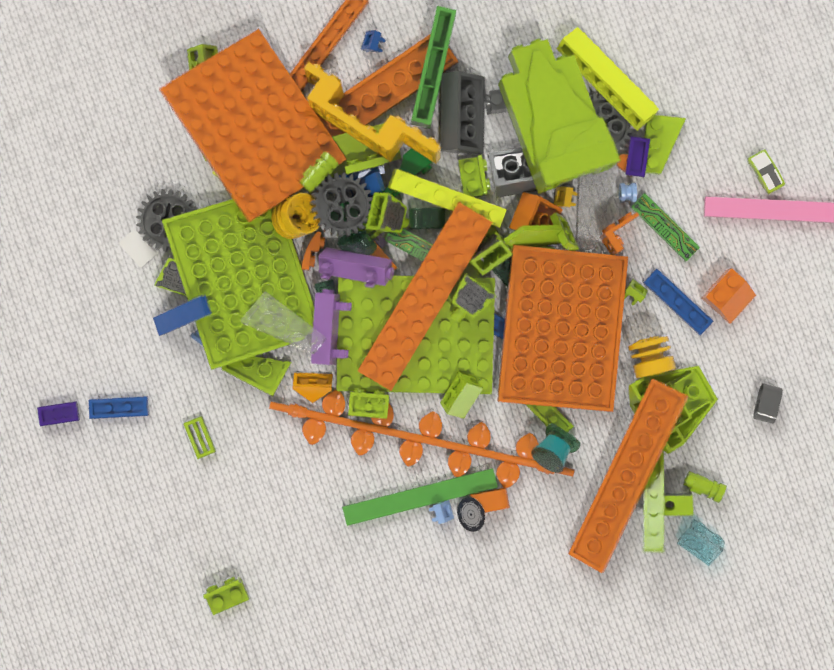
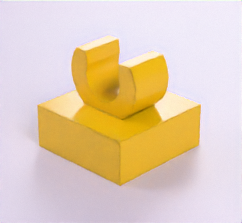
[554,187,578,207]

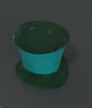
[531,424,581,473]

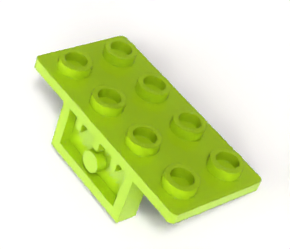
[326,123,402,177]

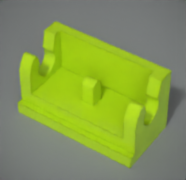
[440,372,483,419]

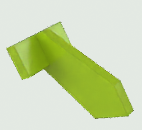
[504,212,579,251]

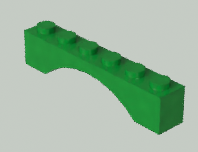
[330,148,433,234]

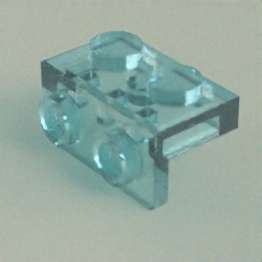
[677,519,725,566]

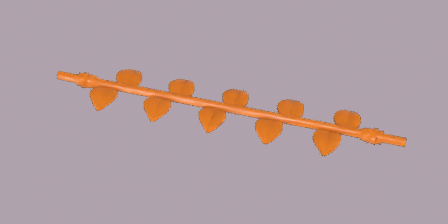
[269,390,575,488]

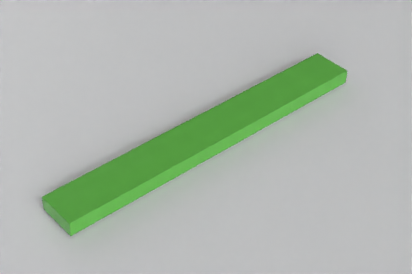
[342,468,498,526]

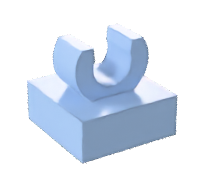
[429,500,454,524]

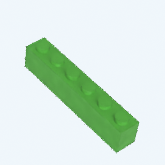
[411,6,456,129]

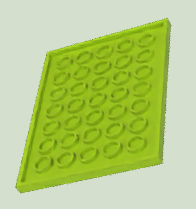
[162,199,314,370]
[337,275,495,394]

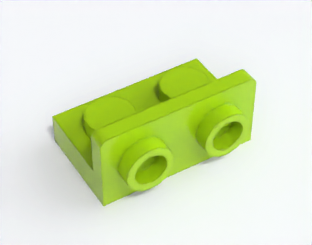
[458,155,490,197]
[348,389,389,419]
[202,577,250,615]

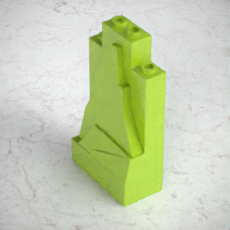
[498,39,621,194]

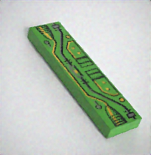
[630,193,700,262]
[384,229,433,261]

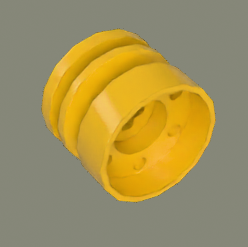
[271,193,320,239]
[628,336,676,378]

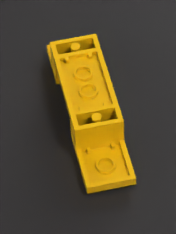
[304,62,441,164]

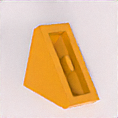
[292,373,333,403]

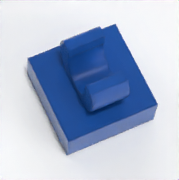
[361,30,386,52]

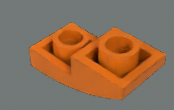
[301,232,325,271]

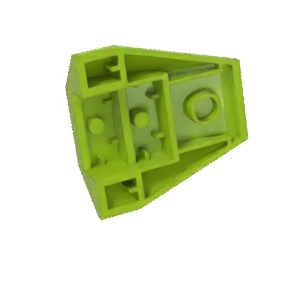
[629,366,718,454]

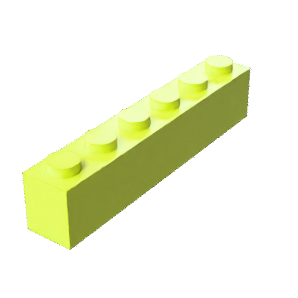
[556,27,659,131]
[388,169,507,228]

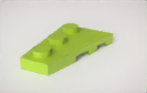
[644,115,686,175]
[221,356,291,397]

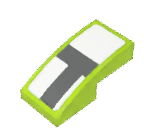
[748,149,785,194]

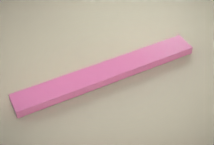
[704,197,834,223]

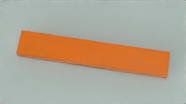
[290,0,369,92]

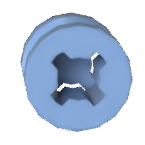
[619,183,637,203]

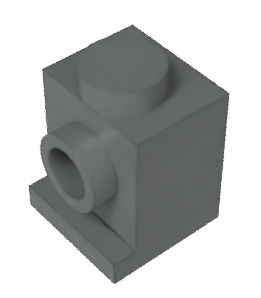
[485,90,507,115]

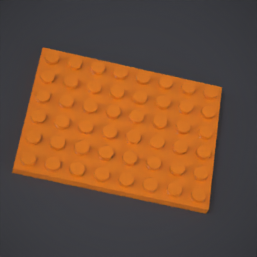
[159,29,347,223]
[497,245,628,412]

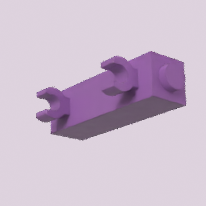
[319,247,394,288]
[311,289,352,365]

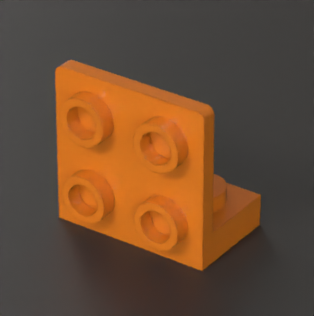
[599,212,639,255]

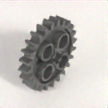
[591,94,633,152]
[310,172,373,237]
[136,189,198,252]

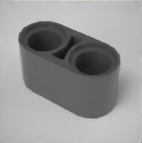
[753,383,783,424]

